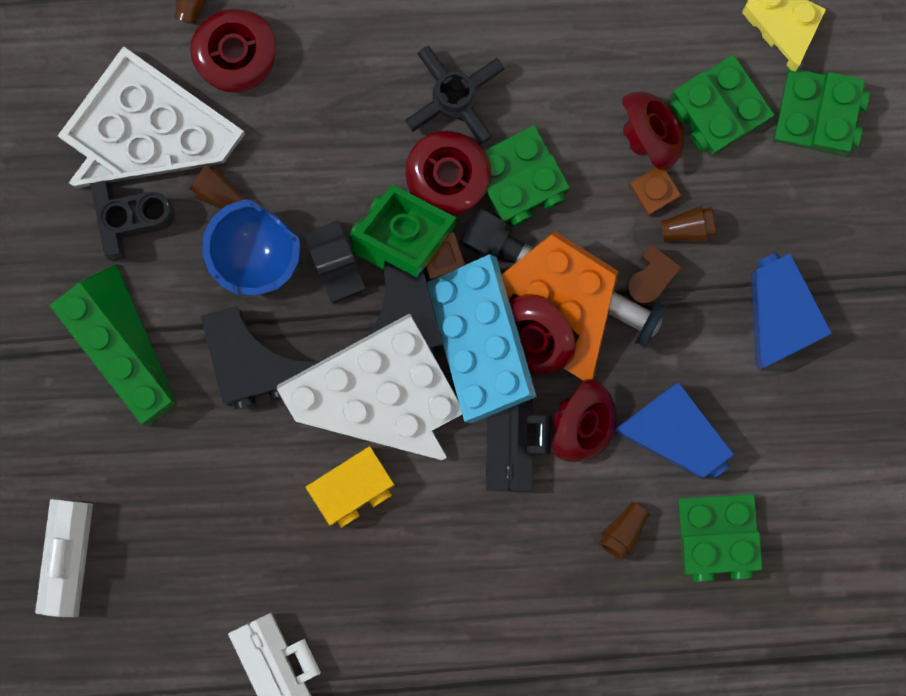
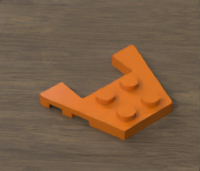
[501,231,619,381]

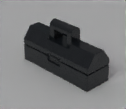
[486,378,551,492]

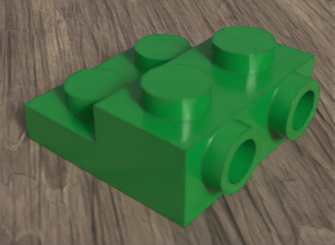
[670,54,774,158]
[773,69,870,157]
[485,125,570,227]
[349,184,456,277]
[677,494,762,582]

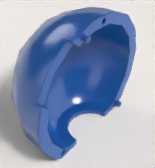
[202,200,300,295]

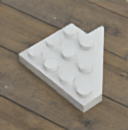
[58,46,245,188]
[277,313,462,460]

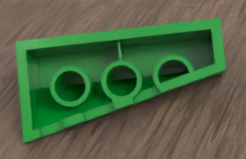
[49,264,178,427]

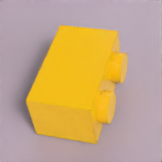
[306,446,395,528]

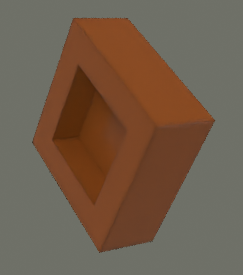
[629,168,681,216]
[426,232,465,280]

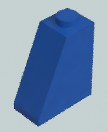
[751,252,832,370]
[615,382,734,479]

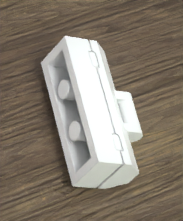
[35,499,93,617]
[228,612,321,696]

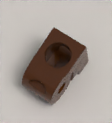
[626,244,681,306]

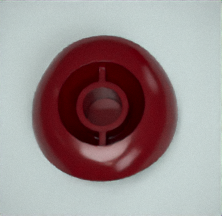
[190,9,276,93]
[622,91,685,170]
[405,131,491,215]
[509,294,576,375]
[553,379,617,463]

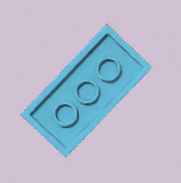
[427,254,536,424]

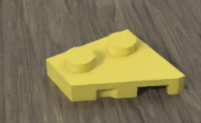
[742,0,826,72]

